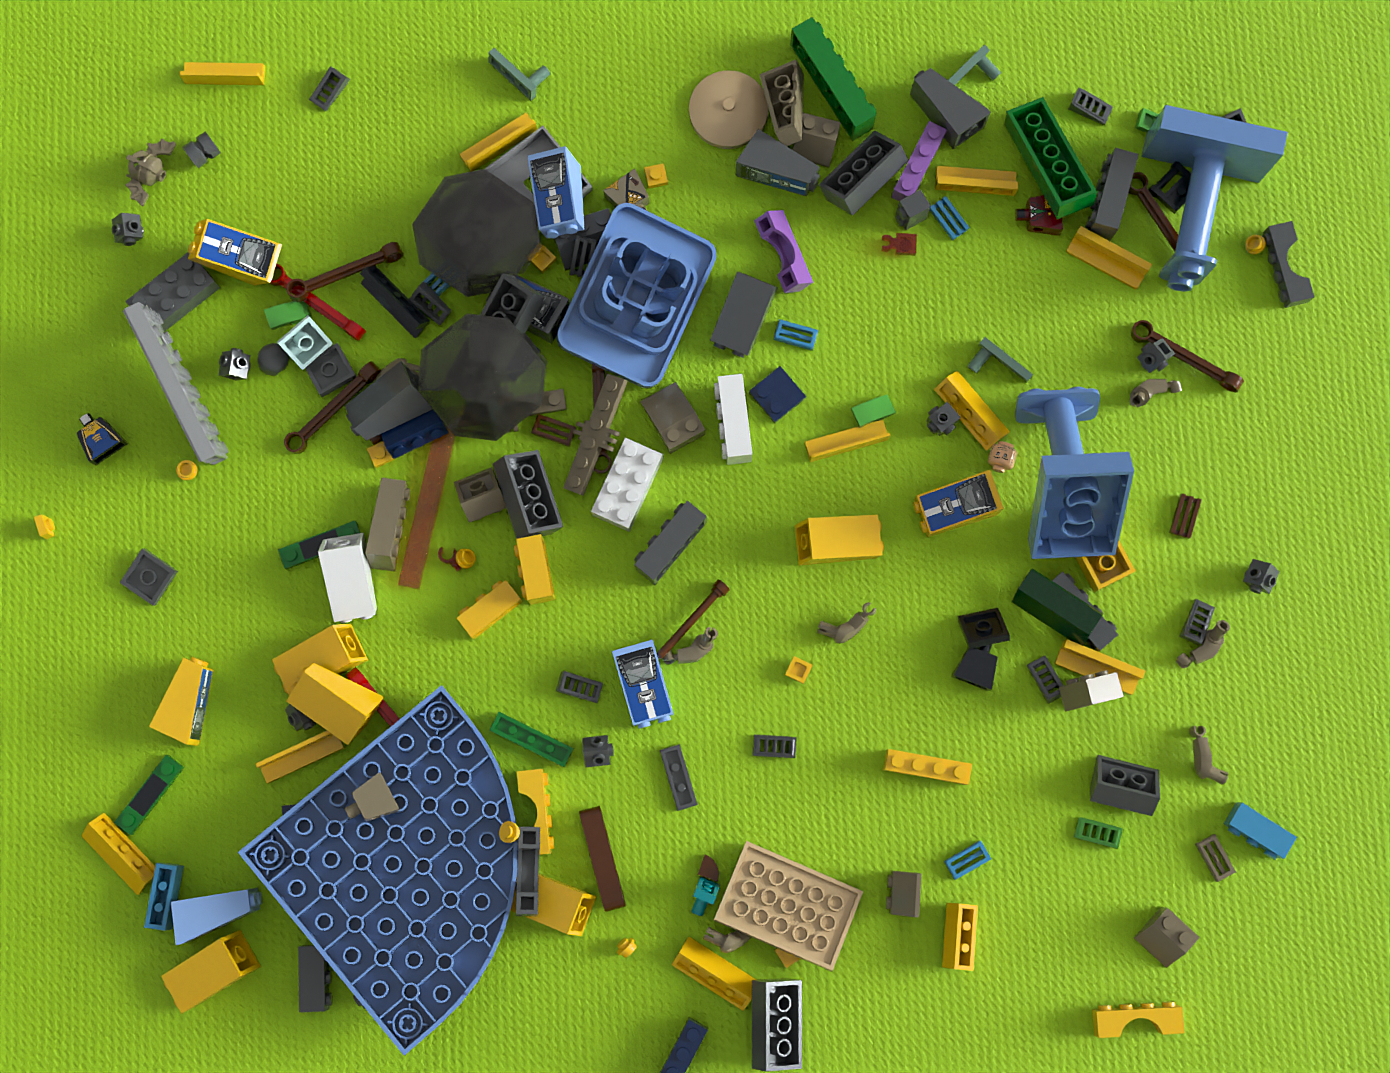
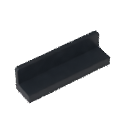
[360,265,430,338]

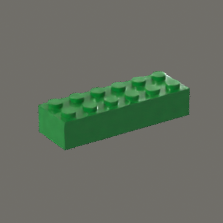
[790,17,876,141]
[1004,97,1097,219]

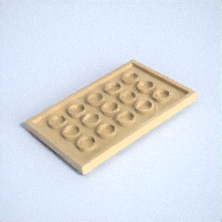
[714,841,863,972]

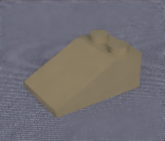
[640,382,705,454]

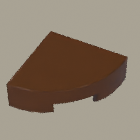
[698,855,719,882]

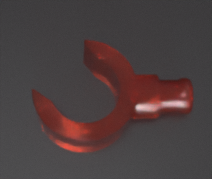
[438,547,462,572]

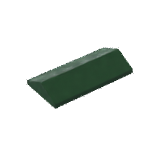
[1012,568,1103,646]

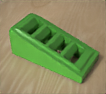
[1074,817,1123,849]

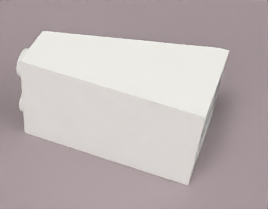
[318,533,377,623]

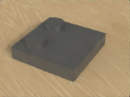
[305,343,357,397]
[120,548,178,606]

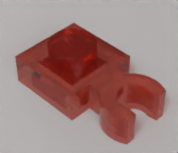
[881,233,917,256]

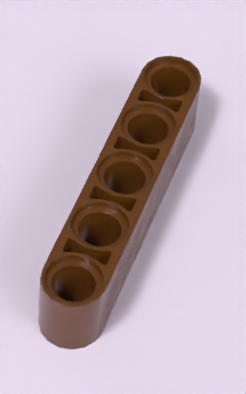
[579,806,626,912]

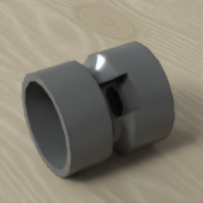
[182,131,221,168]

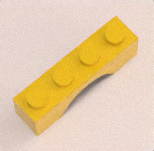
[883,749,972,785]
[517,769,554,855]
[1092,1001,1185,1038]

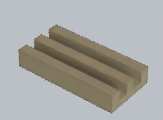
[1195,834,1236,882]

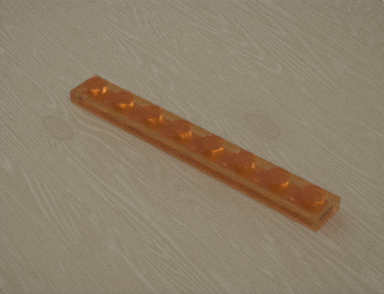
[398,429,457,590]

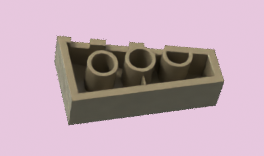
[760,59,804,146]
[365,478,410,572]

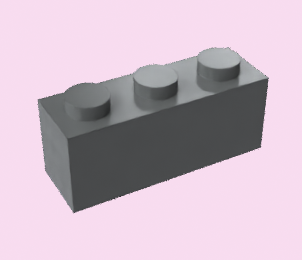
[298,945,332,1012]

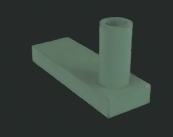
[948,44,1001,85]
[488,48,550,101]
[967,337,1033,383]

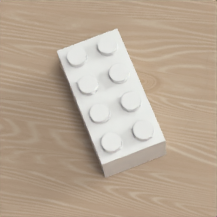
[714,374,752,465]
[591,438,663,532]

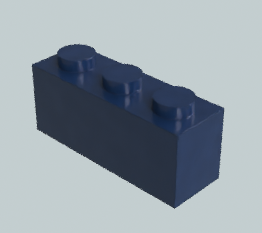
[381,405,449,459]
[660,1017,708,1073]

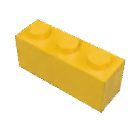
[457,580,523,639]
[942,903,978,971]

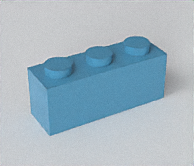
[1224,802,1297,860]
[144,862,184,931]

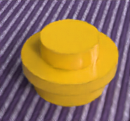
[1245,235,1266,255]
[176,460,197,481]
[456,548,476,569]
[499,821,520,843]
[617,938,637,958]

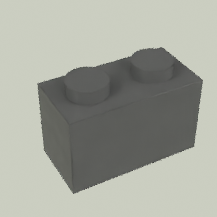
[895,189,931,230]

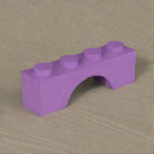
[891,121,947,201]
[754,210,813,293]

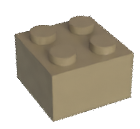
[1059,670,1124,712]

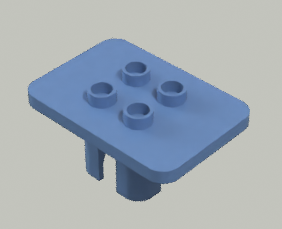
[557,203,716,388]

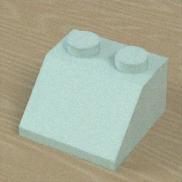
[277,315,333,370]

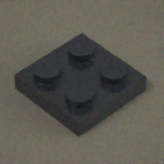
[958,608,1010,649]

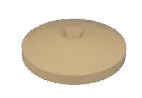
[689,71,768,149]

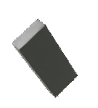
[660,744,698,811]

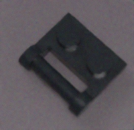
[1148,161,1191,214]

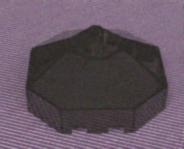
[412,169,542,297]
[418,313,548,441]

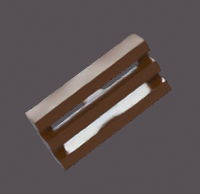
[531,414,577,447]
[1169,493,1202,539]

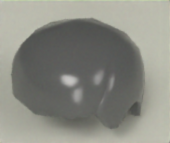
[257,343,289,376]

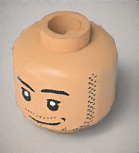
[988,441,1017,473]

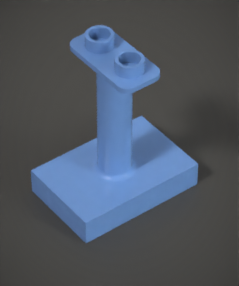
[1141,105,1288,292]
[1015,387,1134,559]

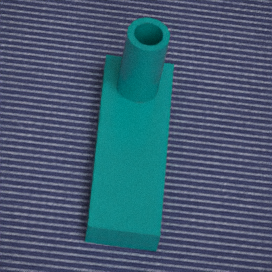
[691,876,720,916]

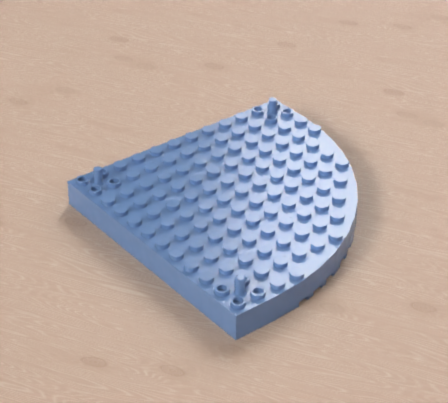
[238,685,518,1055]

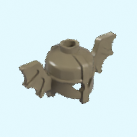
[125,139,176,207]

